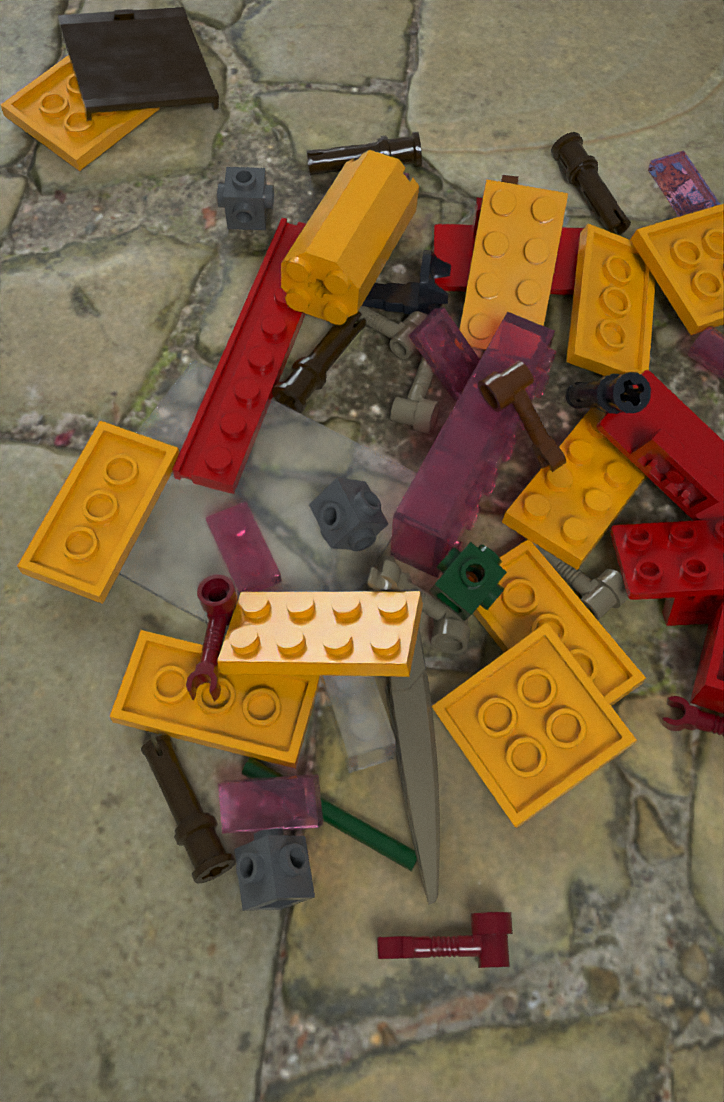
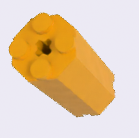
[281,150,419,325]

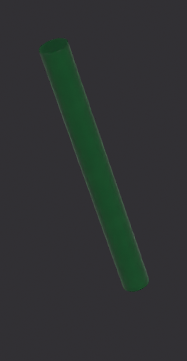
[241,757,417,872]

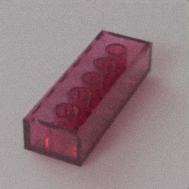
[390,311,557,578]

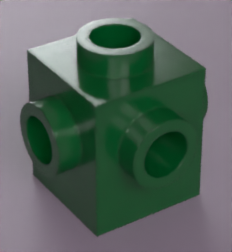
[429,541,507,621]

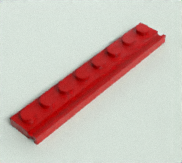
[172,218,306,494]

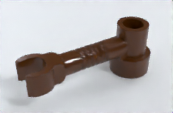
[478,360,566,472]

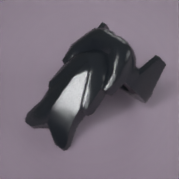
[362,250,451,315]

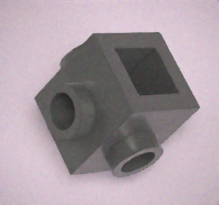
[217,167,274,230]
[309,478,389,552]
[234,828,315,911]

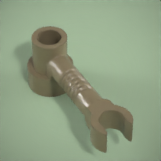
[358,306,436,359]
[390,332,446,435]
[522,536,629,620]
[368,560,471,654]

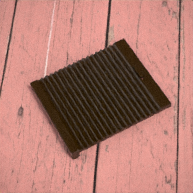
[58,7,219,121]

